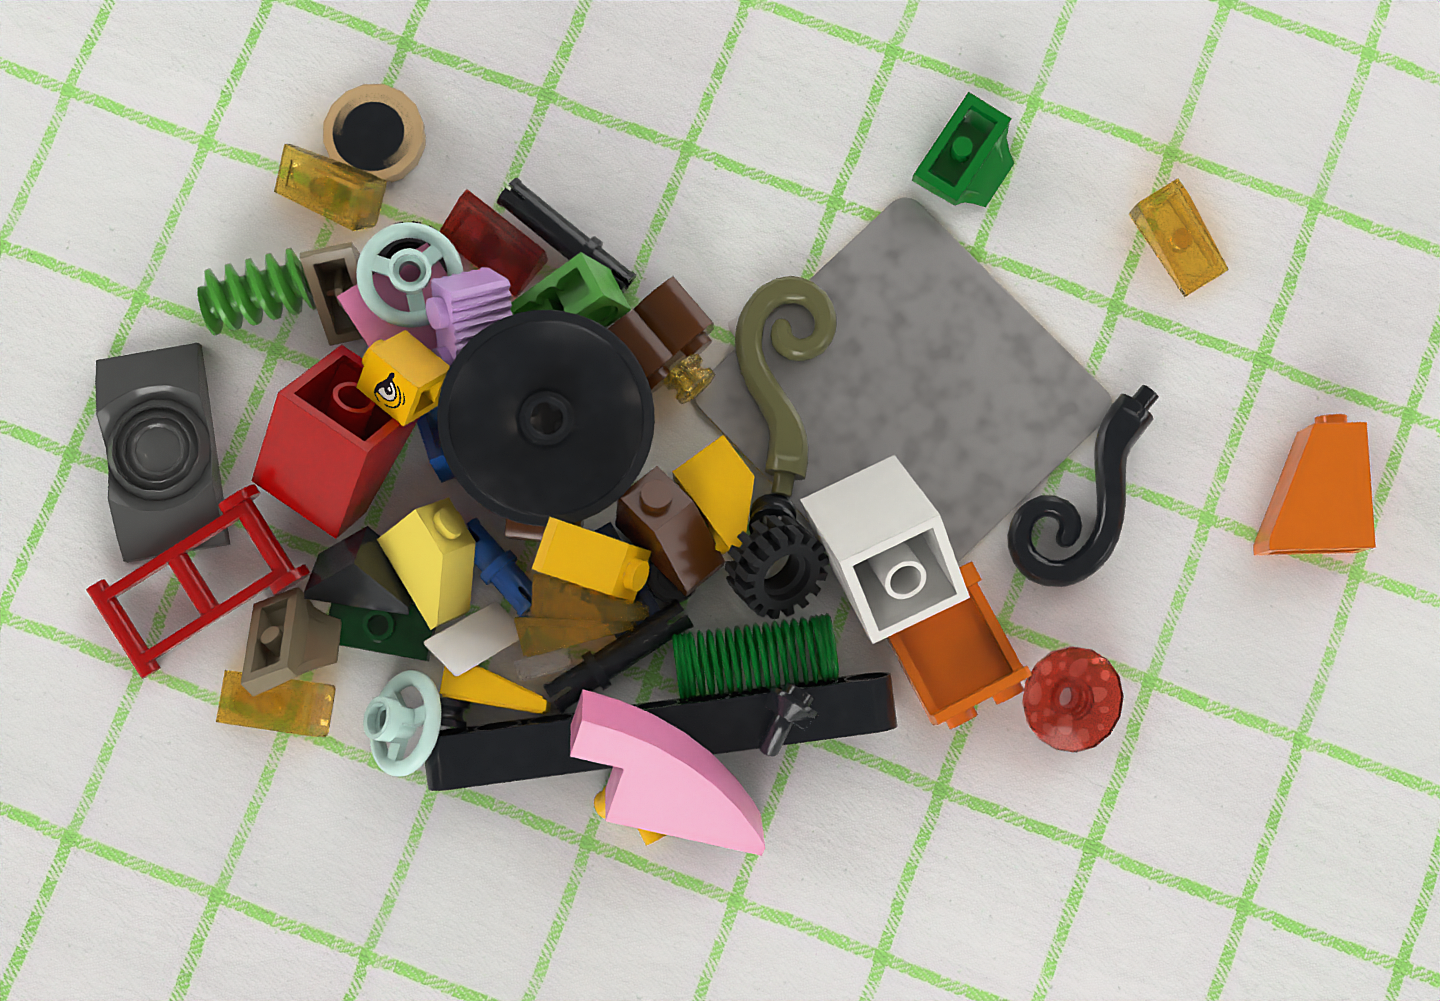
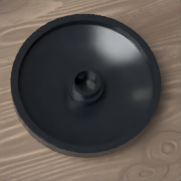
[437,310,655,526]

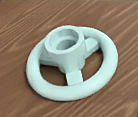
[356,222,463,328]
[363,670,441,777]

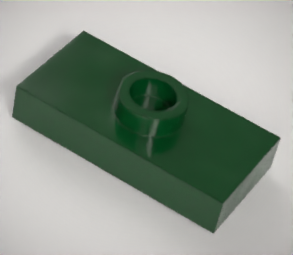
[329,603,436,662]

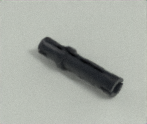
[497,178,636,293]
[543,599,694,714]

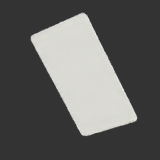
[424,602,528,676]

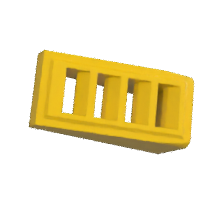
[439,665,552,715]

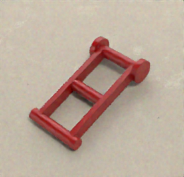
[86,484,311,679]

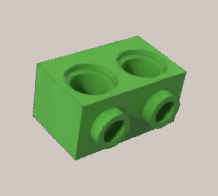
[510,252,631,328]

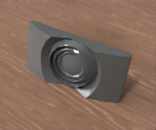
[95,343,230,563]

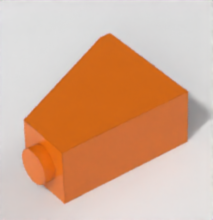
[1253,414,1376,555]

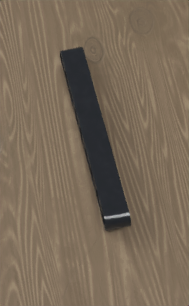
[425,672,898,791]

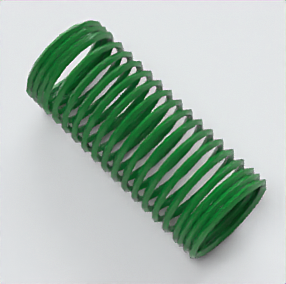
[672,613,839,701]

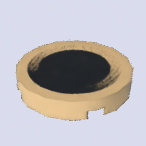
[323,84,426,186]

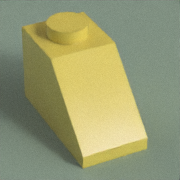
[377,497,476,630]

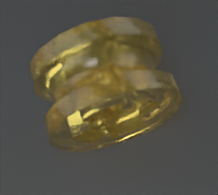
[663,354,715,404]

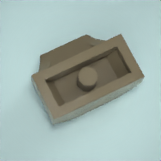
[241,587,342,696]

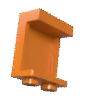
[886,561,1032,729]

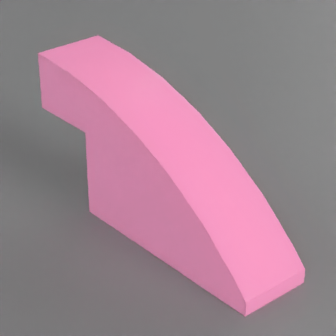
[570,689,765,856]

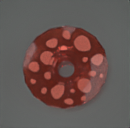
[1022,646,1124,753]

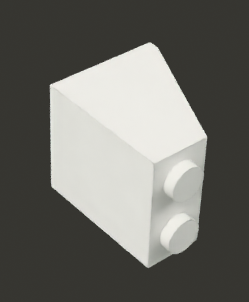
[800,455,970,644]

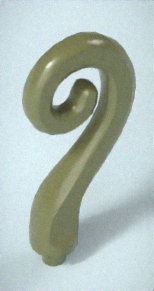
[735,276,837,498]

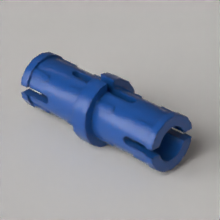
[466,517,546,617]

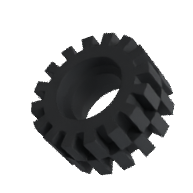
[725,515,829,619]

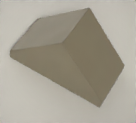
[299,242,363,346]

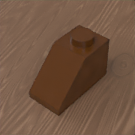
[615,466,725,596]

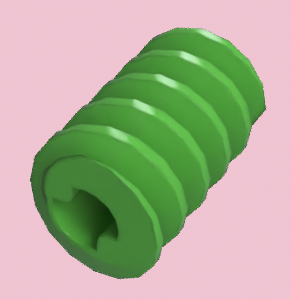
[197,248,316,336]

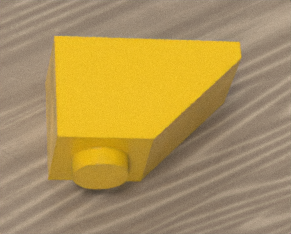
[532,517,651,601]

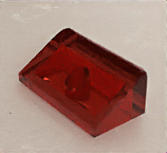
[439,189,548,299]

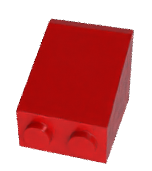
[251,344,420,539]

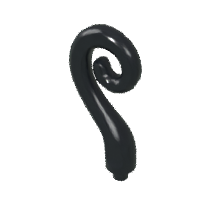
[1007,385,1159,587]

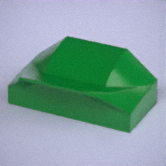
[912,92,1015,207]

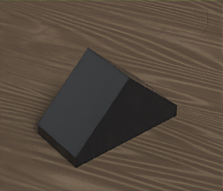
[304,526,413,615]

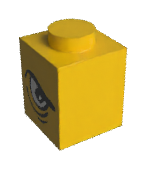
[356,330,450,427]

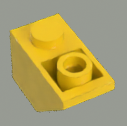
[672,435,755,560]

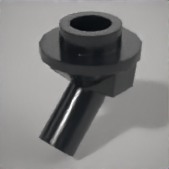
[758,682,819,757]

